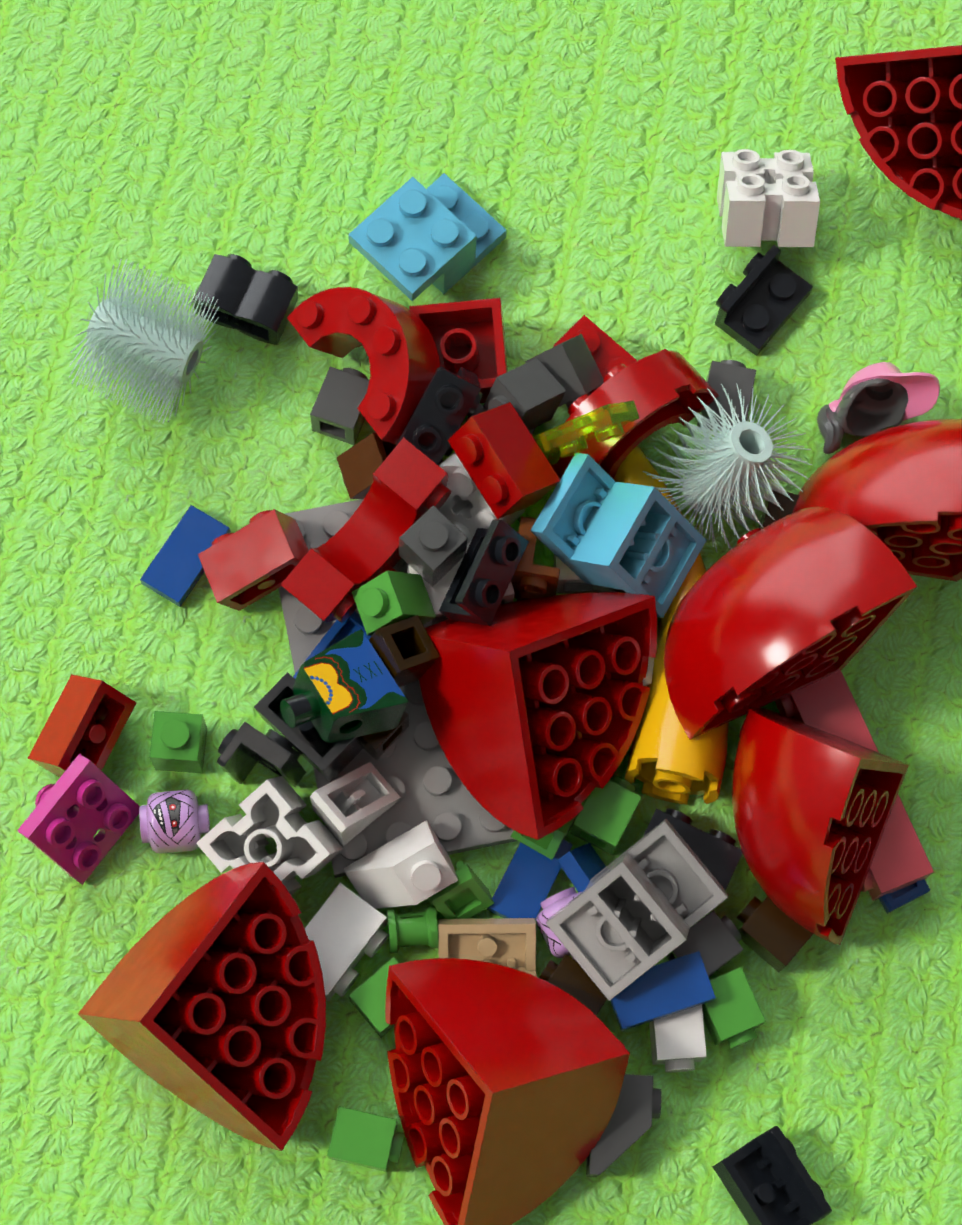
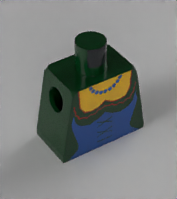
[280,629,408,743]

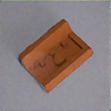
[511,516,560,601]

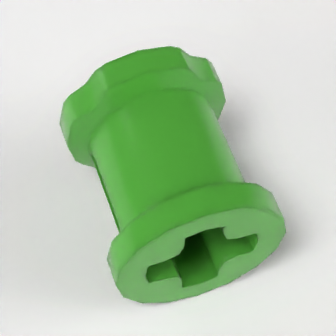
[387,906,439,953]

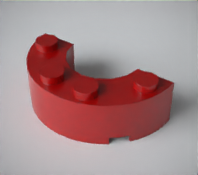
[287,287,440,444]
[543,349,719,487]
[281,437,451,623]

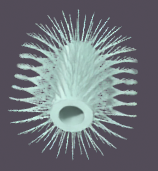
[69,259,219,424]
[643,383,812,552]

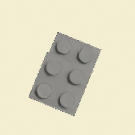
[546,819,728,1001]

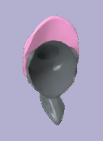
[817,362,940,454]

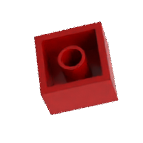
[409,298,508,403]

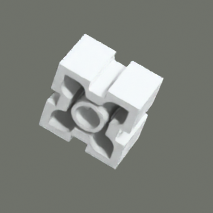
[717,149,820,247]
[196,776,344,896]

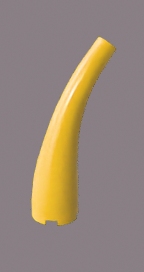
[614,445,729,805]

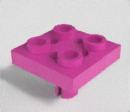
[17,754,140,885]

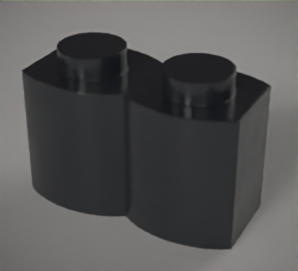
[193,254,298,345]

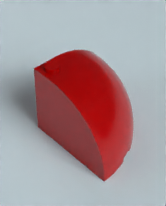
[835,45,962,220]
[793,419,962,582]
[664,507,917,740]
[419,592,657,840]
[732,707,909,945]
[78,862,326,1151]
[385,958,630,1225]

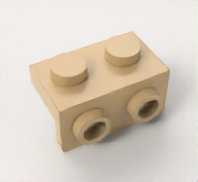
[438,918,537,977]

